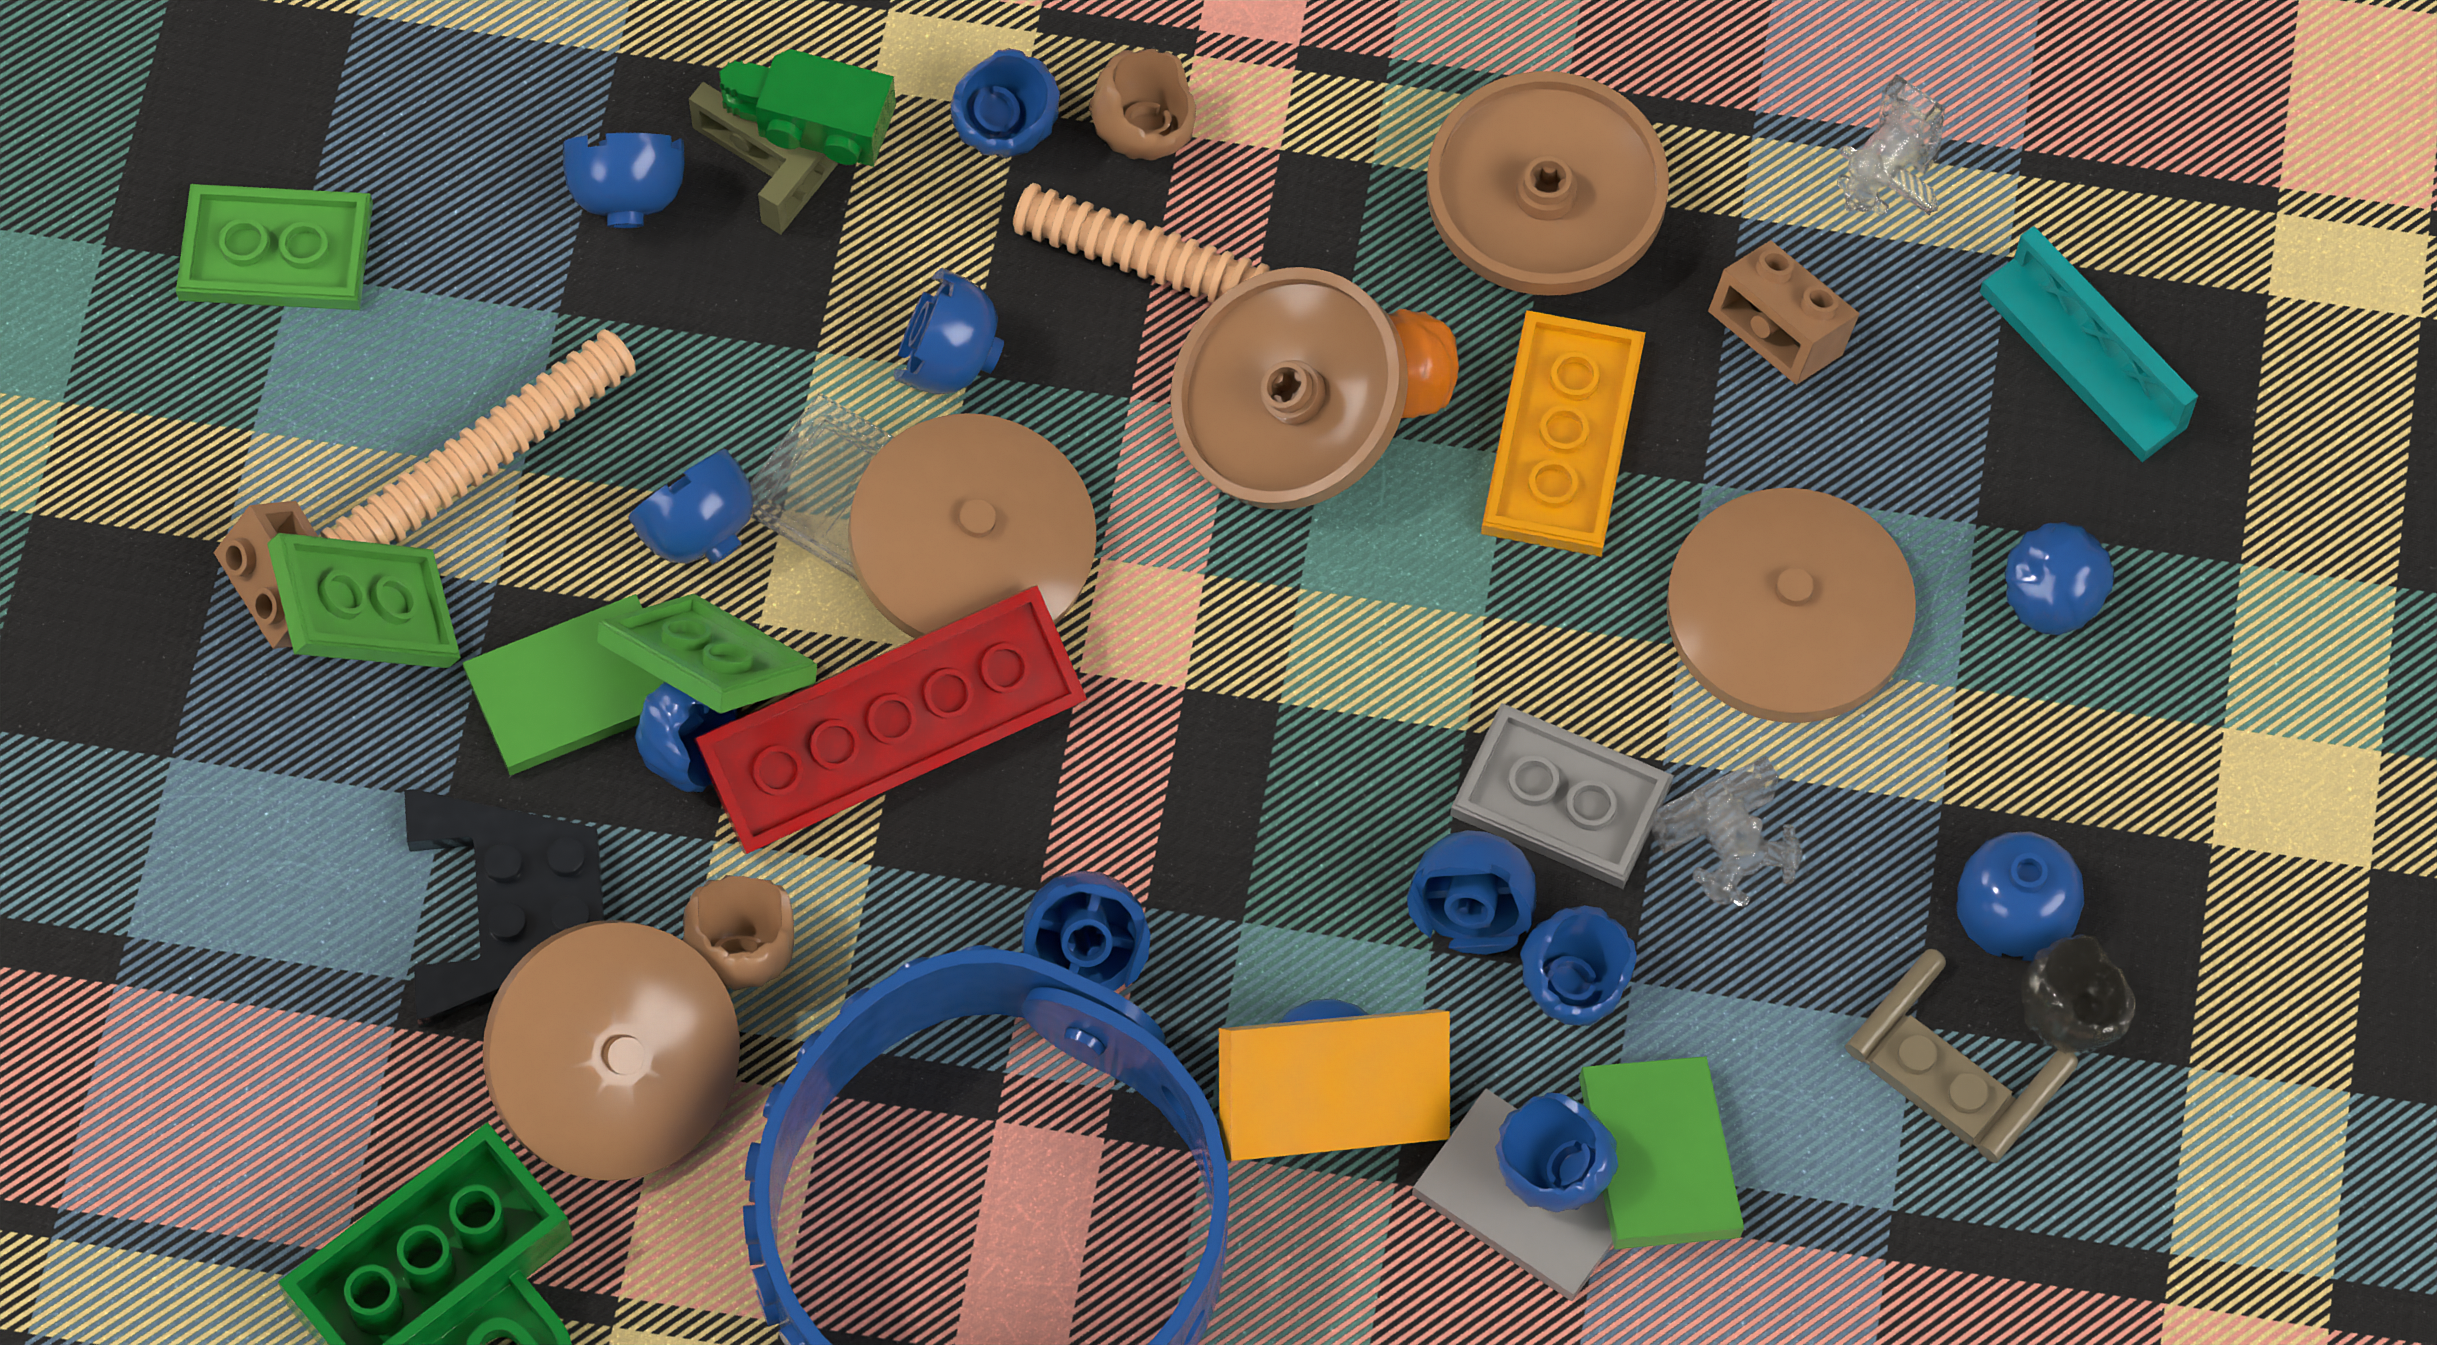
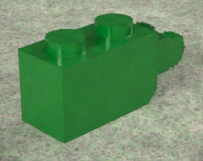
[719,49,896,167]

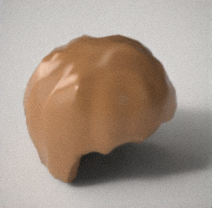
[1089,49,1196,160]
[683,875,794,990]

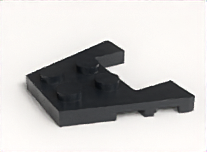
[404,789,605,1028]

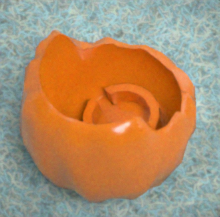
[1387,309,1459,419]

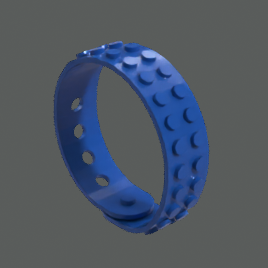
[743,945,1229,1345]

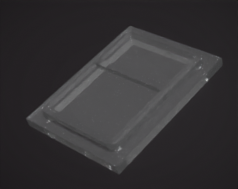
[750,392,894,582]

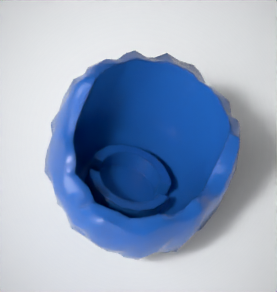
[950,48,1060,159]
[2005,522,2114,635]
[635,682,738,792]
[1520,905,1637,1026]
[1495,1092,1619,1213]

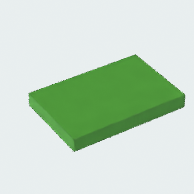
[176,184,373,310]
[267,533,461,668]
[597,593,817,714]
[462,594,664,776]
[1579,1056,1744,1250]

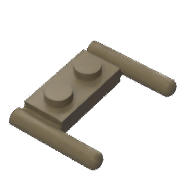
[1845,949,2078,1163]

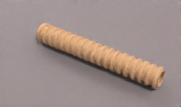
[1013,183,1270,303]
[320,329,636,545]

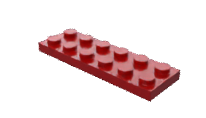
[693,585,1087,854]

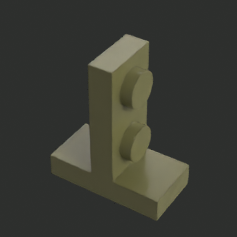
[689,82,838,235]

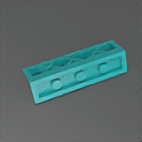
[1980,226,2198,462]

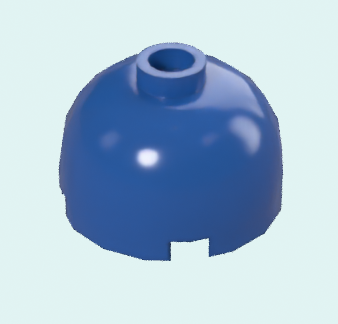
[563,133,684,228]
[893,268,1004,394]
[628,449,754,565]
[1407,830,1537,955]
[1956,831,2084,961]
[1022,871,1151,991]

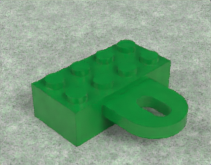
[278,1122,574,1345]

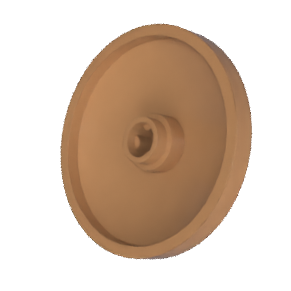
[1426,71,1669,296]
[1170,267,1408,510]
[848,413,1096,639]
[1666,488,1916,723]
[483,920,740,1181]

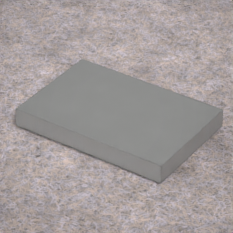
[1450,703,1674,889]
[1412,1089,1613,1301]

